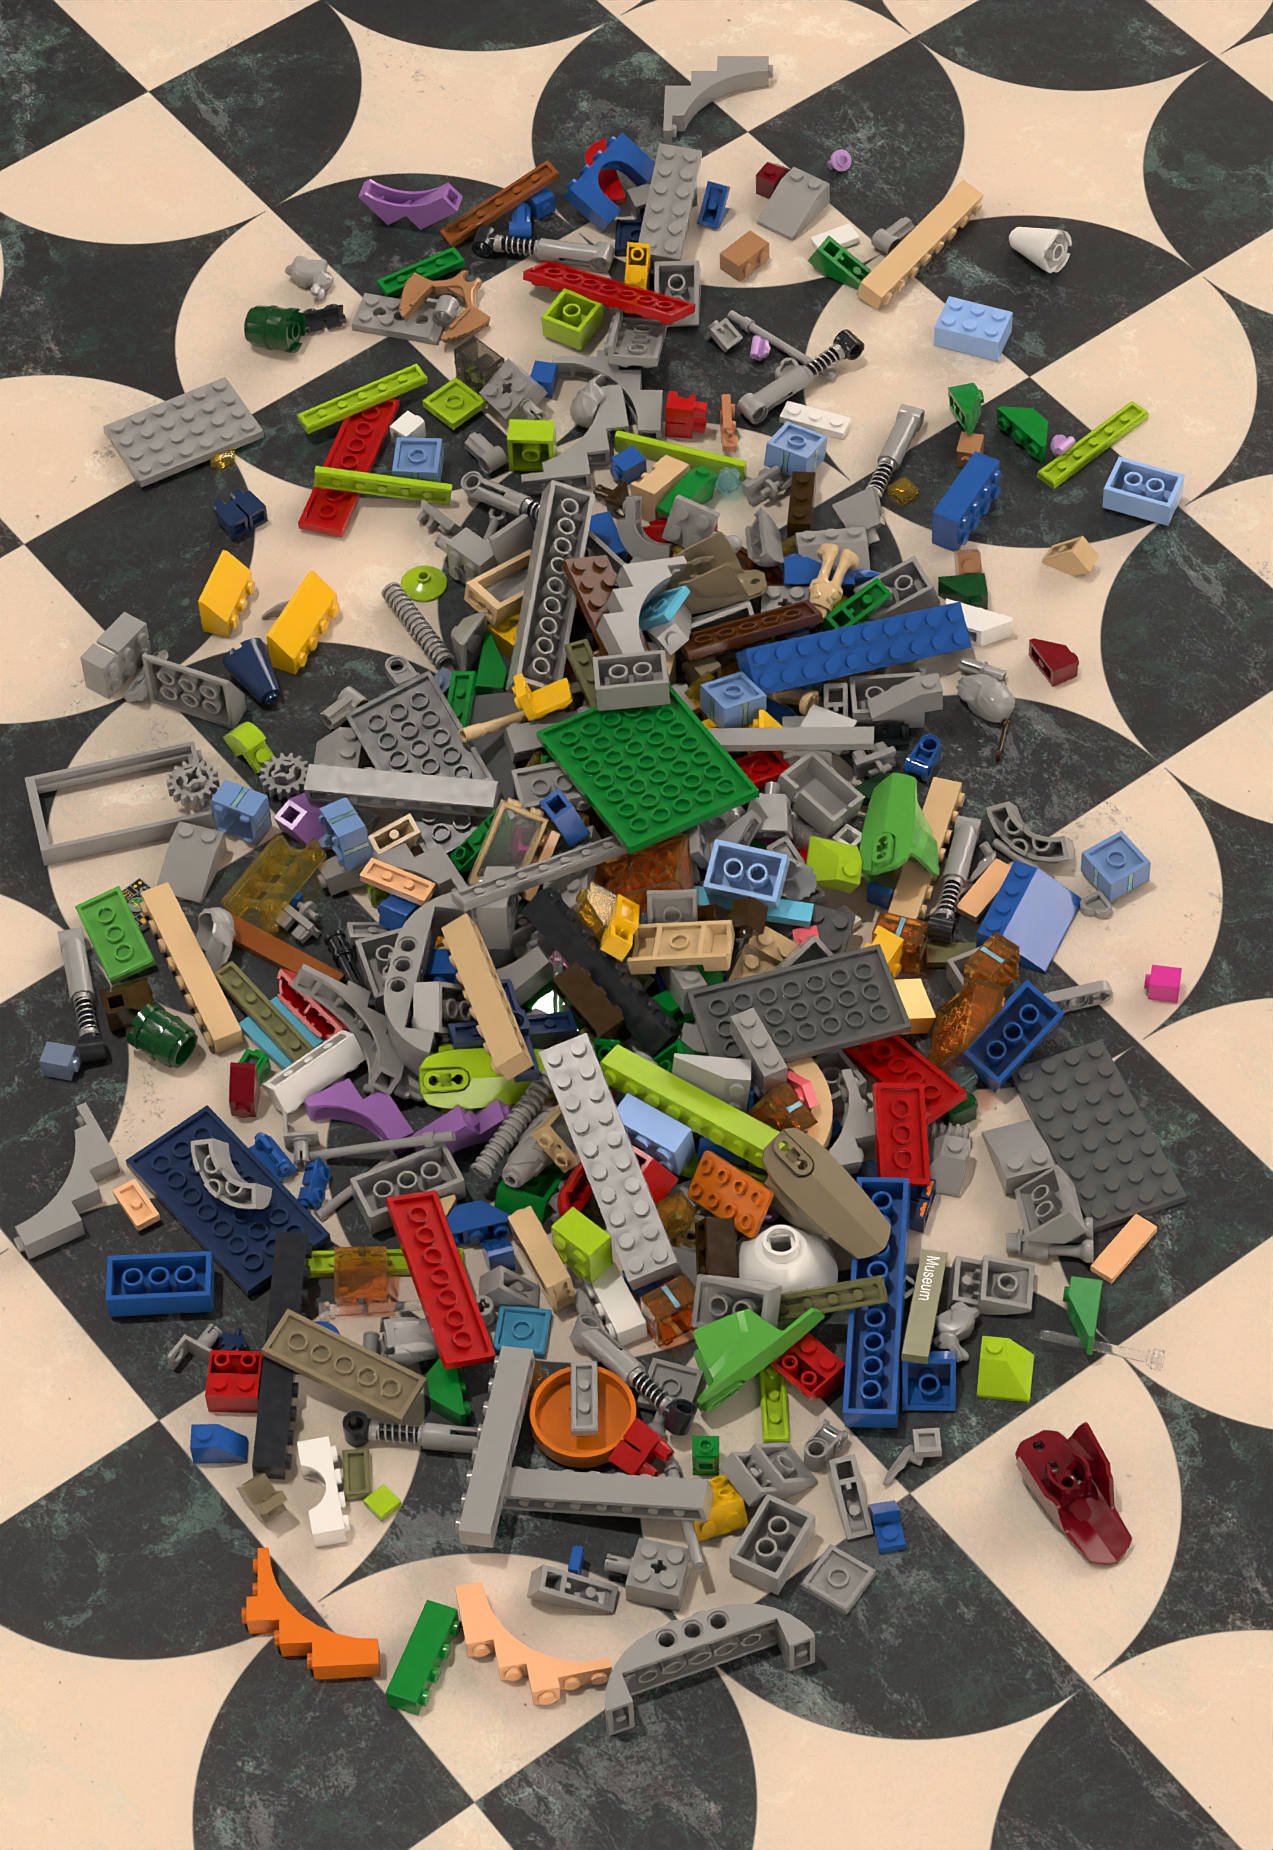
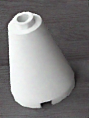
[1009,227,1072,273]

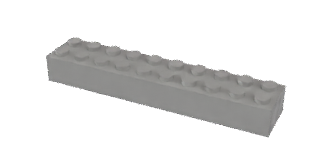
[506,480,595,692]
[539,1033,682,1290]

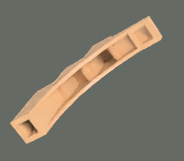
[455,1582,612,1705]

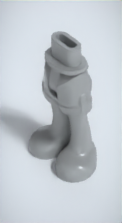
[1006,1217,1094,1263]

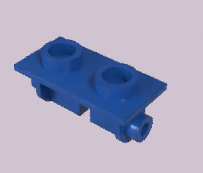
[249,1132,298,1181]
[297,1156,330,1211]

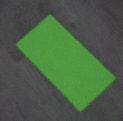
[75,886,156,985]

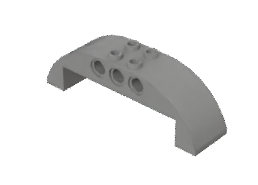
[382,891,472,1081]
[605,1603,815,1736]

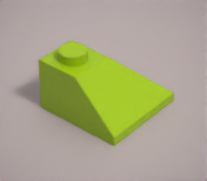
[806,836,863,893]
[977,1336,1034,1403]

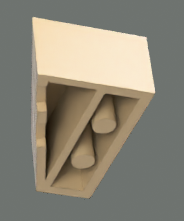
[630,455,690,522]

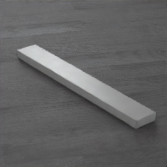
[707,727,874,751]
[451,835,628,912]

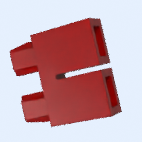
[665,391,707,439]
[607,1417,675,1477]

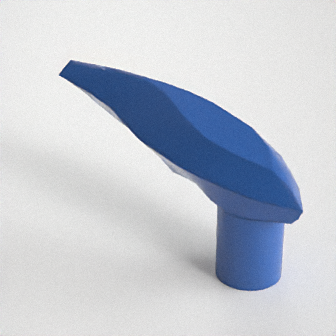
[845,569,882,583]

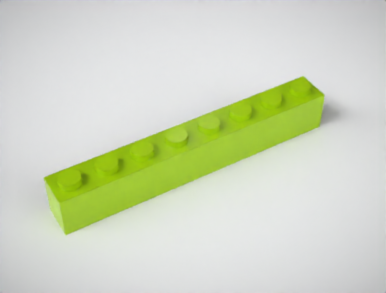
[600,1044,787,1170]

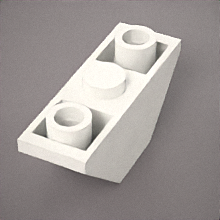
[945,599,1013,647]

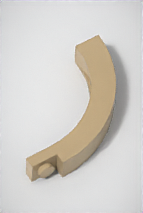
[786,1057,833,1170]

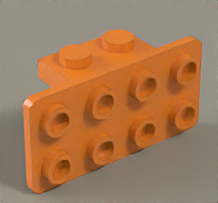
[687,1150,774,1238]

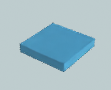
[493,1304,552,1359]

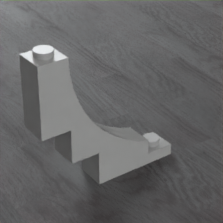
[663,56,773,145]
[521,384,629,495]
[596,556,687,655]
[317,840,468,896]
[14,1102,120,1259]

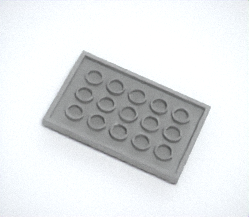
[103,377,264,487]

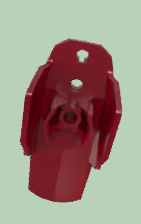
[1015,1422,1132,1565]

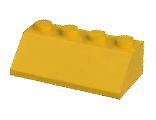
[266,570,340,675]

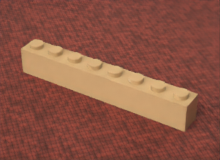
[856,180,983,310]
[883,777,965,947]
[139,882,244,1054]
[441,913,534,1081]

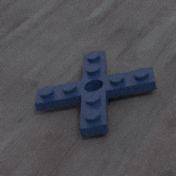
[448,979,578,1083]

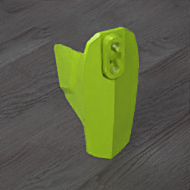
[419,1042,556,1115]

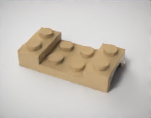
[627,920,735,975]
[725,926,799,982]

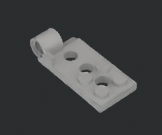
[352,293,459,345]

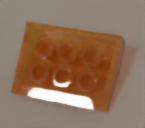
[589,834,694,928]
[927,978,1006,1069]

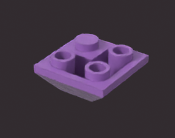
[274,793,328,853]

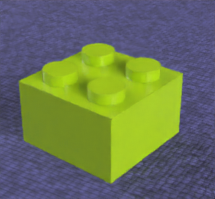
[541,288,604,350]
[507,419,557,472]
[551,1207,613,1284]

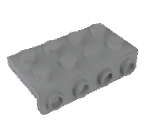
[604,309,667,368]
[511,762,591,820]

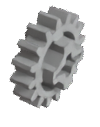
[259,753,309,800]
[166,759,220,807]

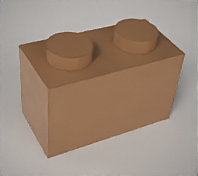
[720,230,770,282]

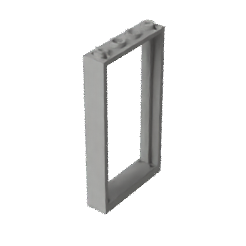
[25,741,215,866]

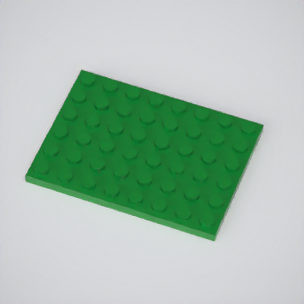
[536,683,760,855]

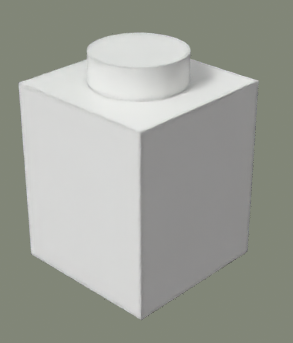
[390,411,426,444]

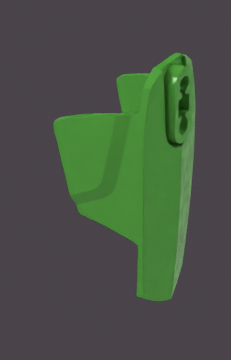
[860,773,939,885]
[693,1308,826,1413]

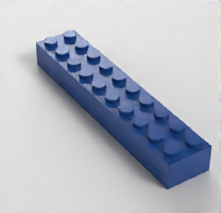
[736,601,971,695]
[843,1177,911,1428]

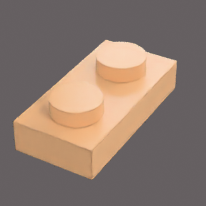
[112,1179,160,1232]

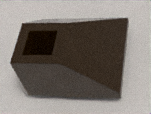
[98,978,154,1032]

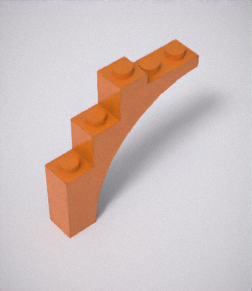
[242,1547,380,1680]

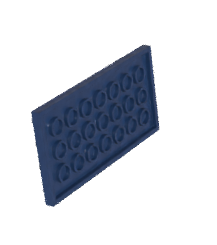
[126,1105,331,1297]

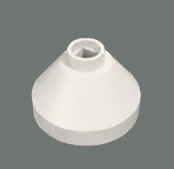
[735,1224,838,1330]

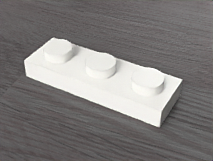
[780,401,851,440]

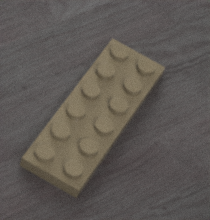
[261,1309,427,1424]

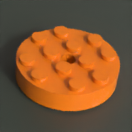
[530,1367,637,1468]

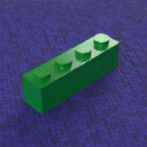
[385,1600,461,1715]

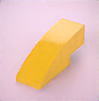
[600,894,640,961]

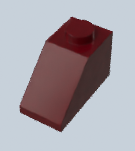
[756,162,791,199]
[1029,638,1079,687]
[229,1062,261,1118]

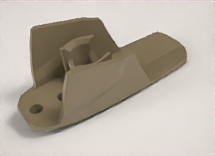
[662,531,768,614]
[762,1128,891,1260]

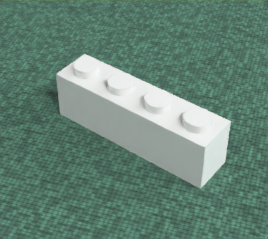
[262,1030,366,1113]
[578,1260,647,1346]

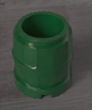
[244,305,306,353]
[127,1002,198,1068]

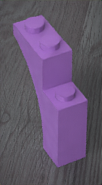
[359,179,463,230]
[304,1078,414,1156]
[411,1099,524,1153]

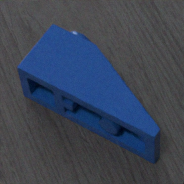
[783,554,855,591]

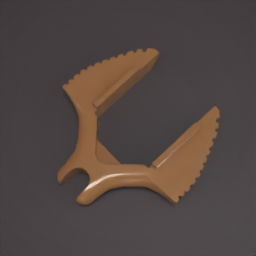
[399,270,491,343]

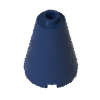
[222,638,280,705]

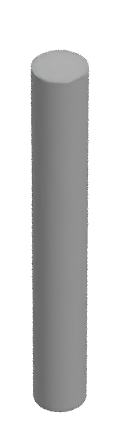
[992,838,1055,879]

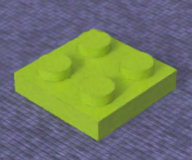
[423,377,487,430]

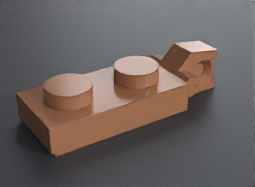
[719,394,738,452]

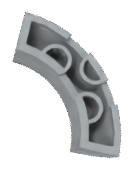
[986,801,1074,862]
[191,1138,272,1210]

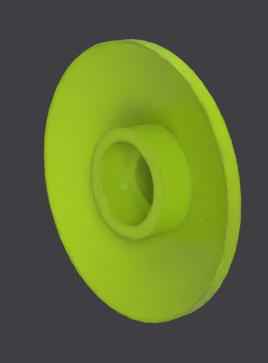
[401,565,447,602]

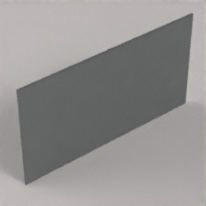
[469,692,519,801]

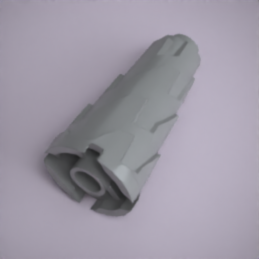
[502,1106,575,1188]
[380,1317,440,1367]

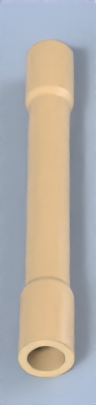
[459,708,566,743]

